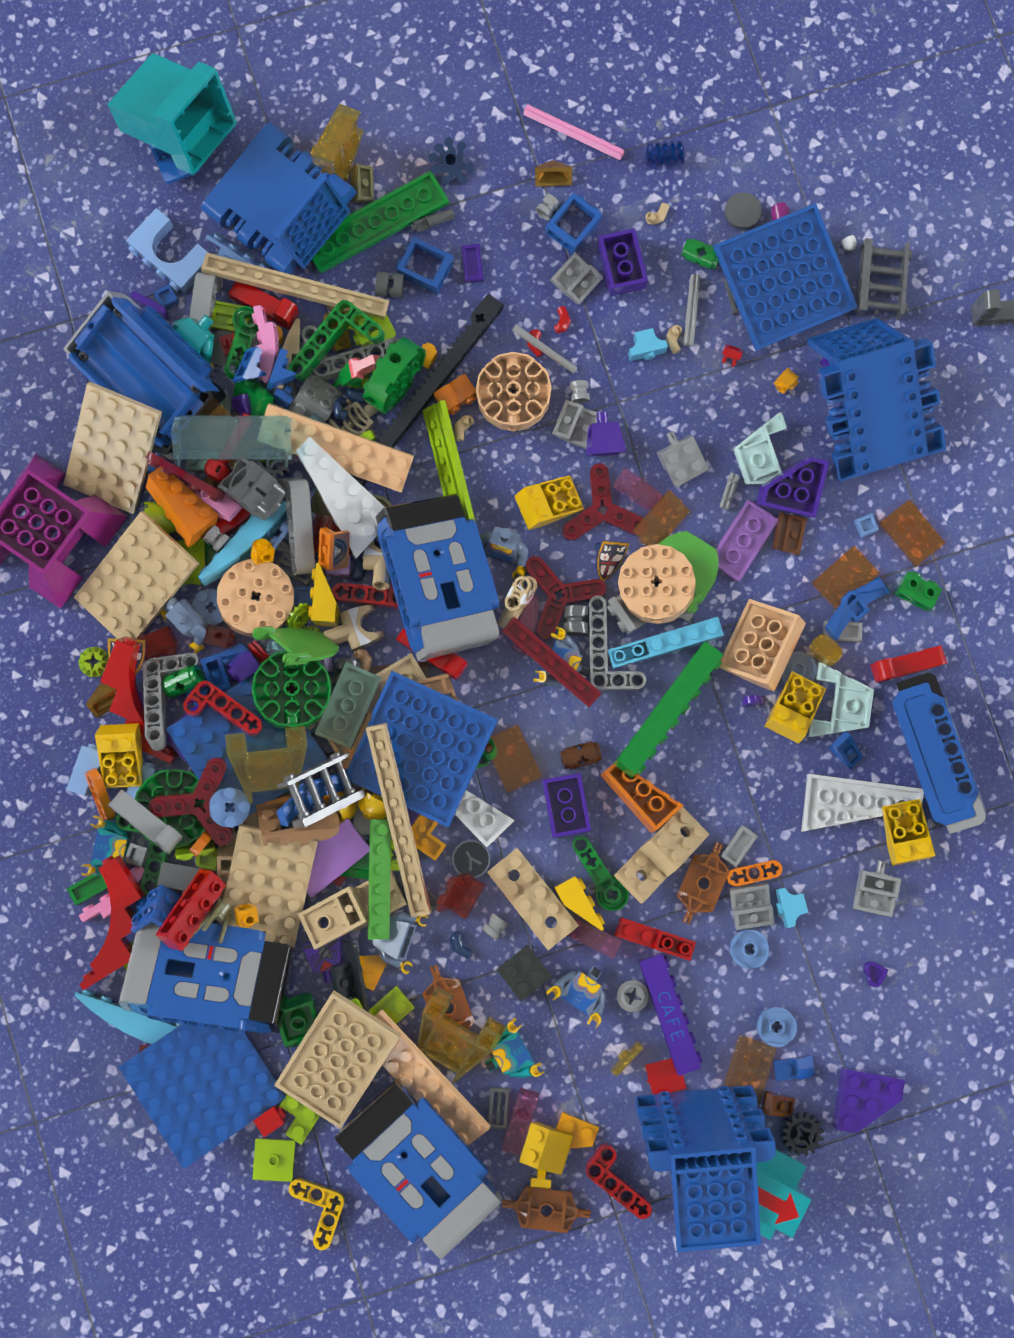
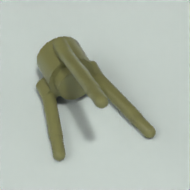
[191,900,232,944]

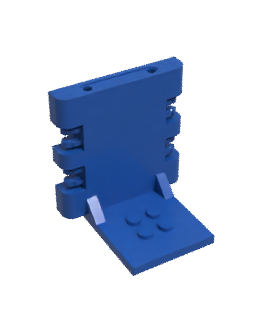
[201,122,357,274]
[807,318,946,482]
[634,1085,776,1252]

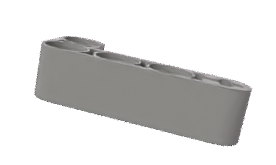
[189,272,222,331]
[108,790,182,854]

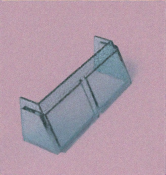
[171,415,292,467]

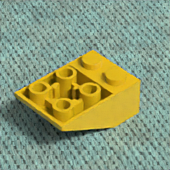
[514,475,584,530]
[308,563,340,627]
[764,671,827,744]
[95,723,143,788]
[882,799,935,866]
[554,876,605,931]

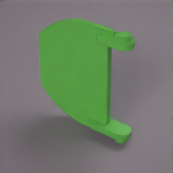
[658,531,719,614]
[252,626,339,665]

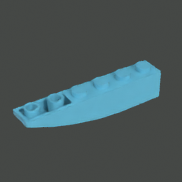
[198,500,288,586]
[607,617,724,668]
[75,989,181,1044]

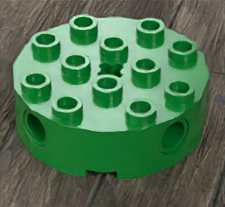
[362,337,426,414]
[252,650,331,731]
[135,769,206,850]

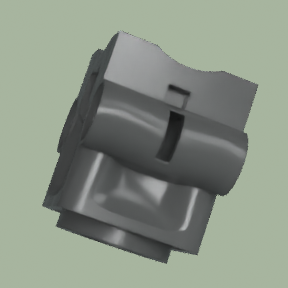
[217,456,287,520]

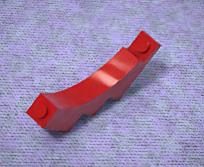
[100,636,179,764]
[79,855,145,991]

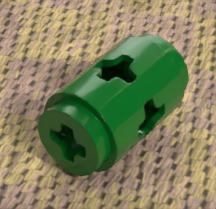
[681,238,719,270]
[162,665,205,698]

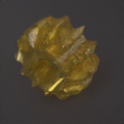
[809,634,843,666]

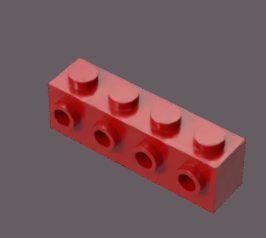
[155,869,226,951]

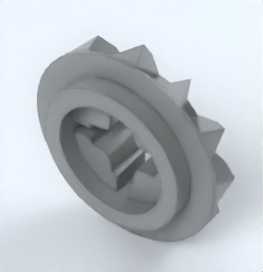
[617,980,648,1012]

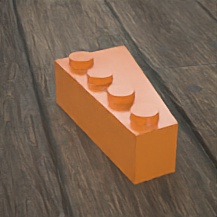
[146,466,219,548]
[600,764,684,833]

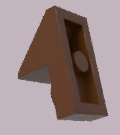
[762,1091,796,1118]

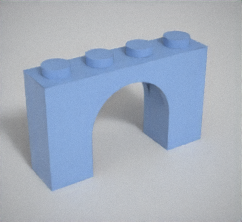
[126,208,208,294]
[66,744,159,799]

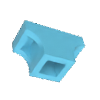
[628,328,668,362]
[775,887,808,928]

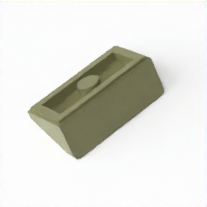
[350,163,374,204]

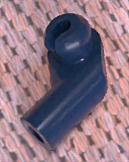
[346,387,365,404]
[333,396,347,420]
[350,555,366,581]
[450,931,472,959]

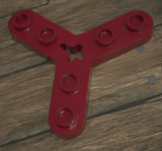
[145,451,225,502]
[562,463,647,541]
[526,556,606,640]
[149,757,233,845]

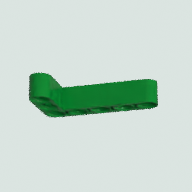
[288,300,385,381]
[115,814,170,897]

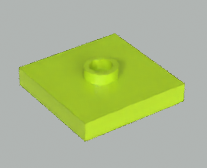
[252,1138,296,1182]

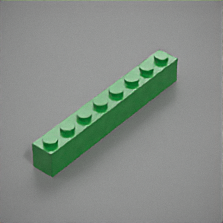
[613,641,723,778]

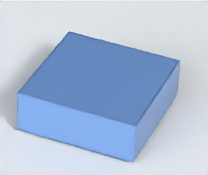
[854,513,879,538]

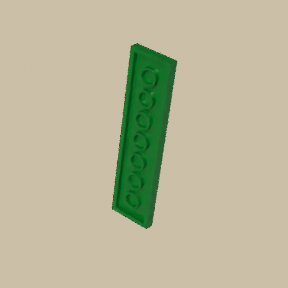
[312,171,449,274]

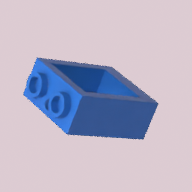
[545,193,602,254]
[396,237,454,295]

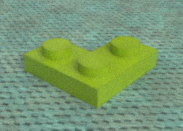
[280,1094,320,1145]

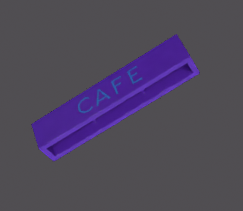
[638,953,703,1076]

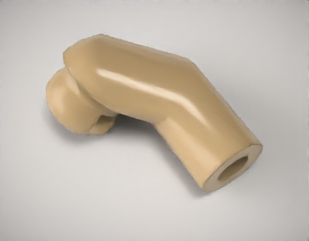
[645,203,670,225]
[666,325,682,354]
[455,415,474,442]

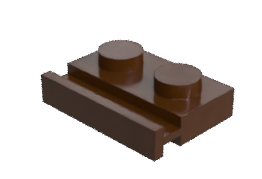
[772,512,807,556]

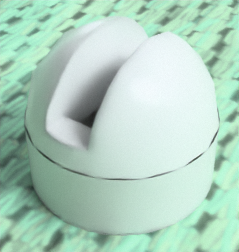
[840,235,857,251]

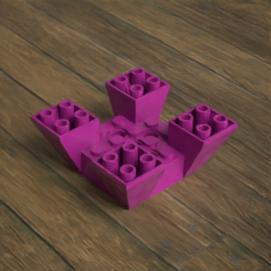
[0,453,128,609]

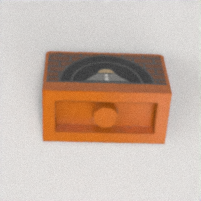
[318,527,350,571]

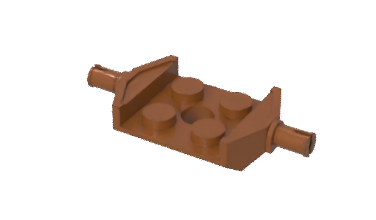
[676,842,730,925]
[422,964,475,1050]
[502,1185,591,1233]

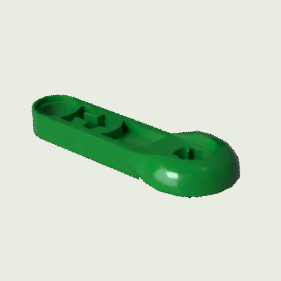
[224,306,259,379]
[572,836,629,911]

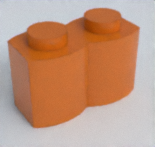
[434,374,477,415]

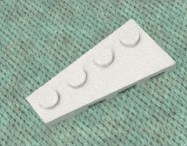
[455,790,515,847]

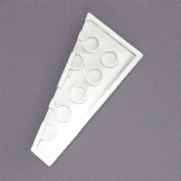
[296,437,393,559]
[801,774,924,832]

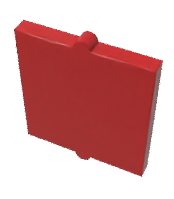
[645,1058,687,1094]

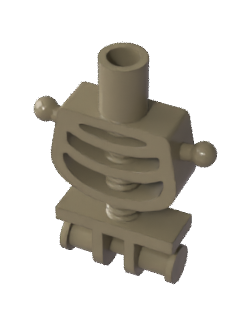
[328,399,378,436]

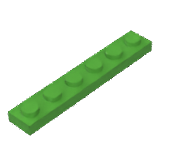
[368,820,391,940]

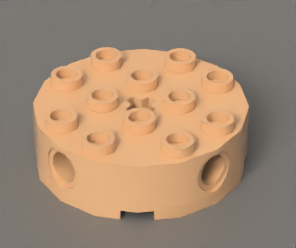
[476,352,552,432]
[618,544,696,624]
[217,559,294,637]

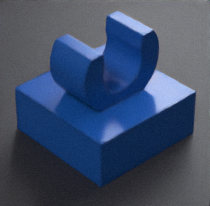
[273,385,294,410]

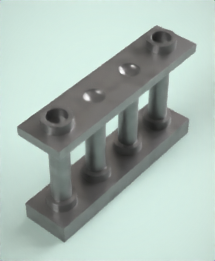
[856,238,912,320]
[277,751,366,829]

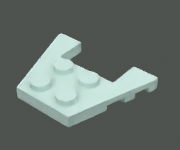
[733,412,787,485]
[808,663,874,737]

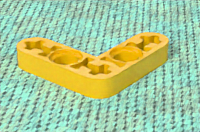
[288,1178,345,1250]

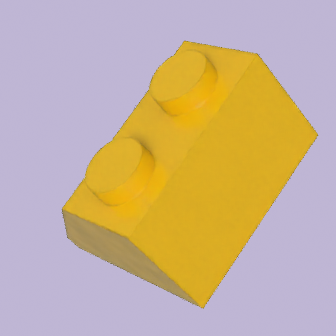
[519,1122,574,1175]

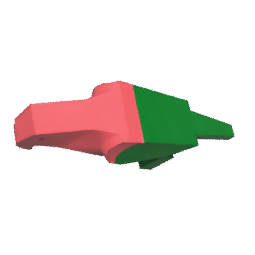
[332,355,380,388]

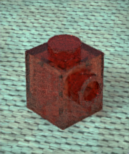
[204,624,235,650]

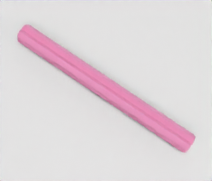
[524,105,624,160]

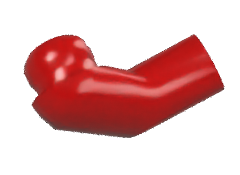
[554,306,571,334]
[527,329,544,358]

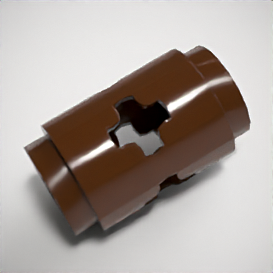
[560,741,602,770]

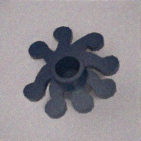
[428,137,474,184]

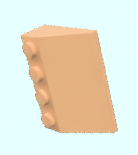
[719,599,806,691]

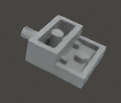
[657,431,709,487]
[852,860,901,917]

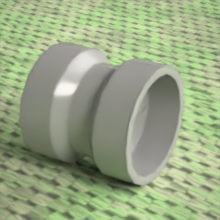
[535,194,561,221]
[570,380,590,404]
[203,525,230,552]
[482,913,508,940]

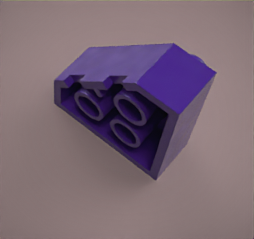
[756,457,830,518]
[832,1066,905,1133]

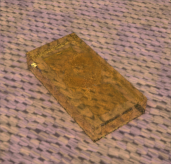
[610,1041,643,1076]

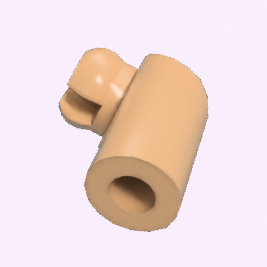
[354,648,372,672]

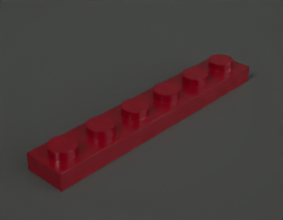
[502,617,602,708]

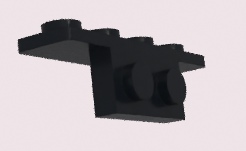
[330,940,369,1013]

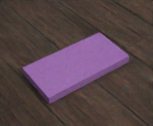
[716,500,778,583]
[307,818,369,898]

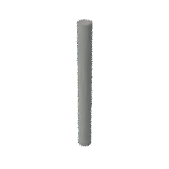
[512,324,578,373]

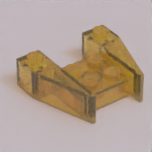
[311,103,364,182]
[225,726,307,805]
[417,986,506,1083]

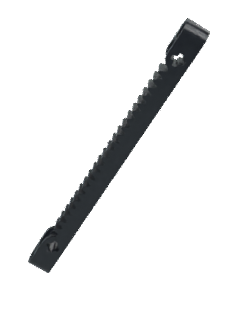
[350,294,504,487]

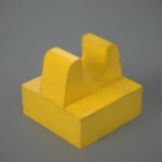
[530,1169,551,1189]

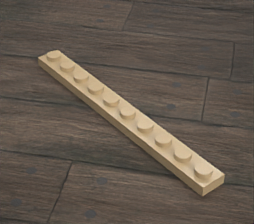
[201,252,389,320]
[366,723,432,917]

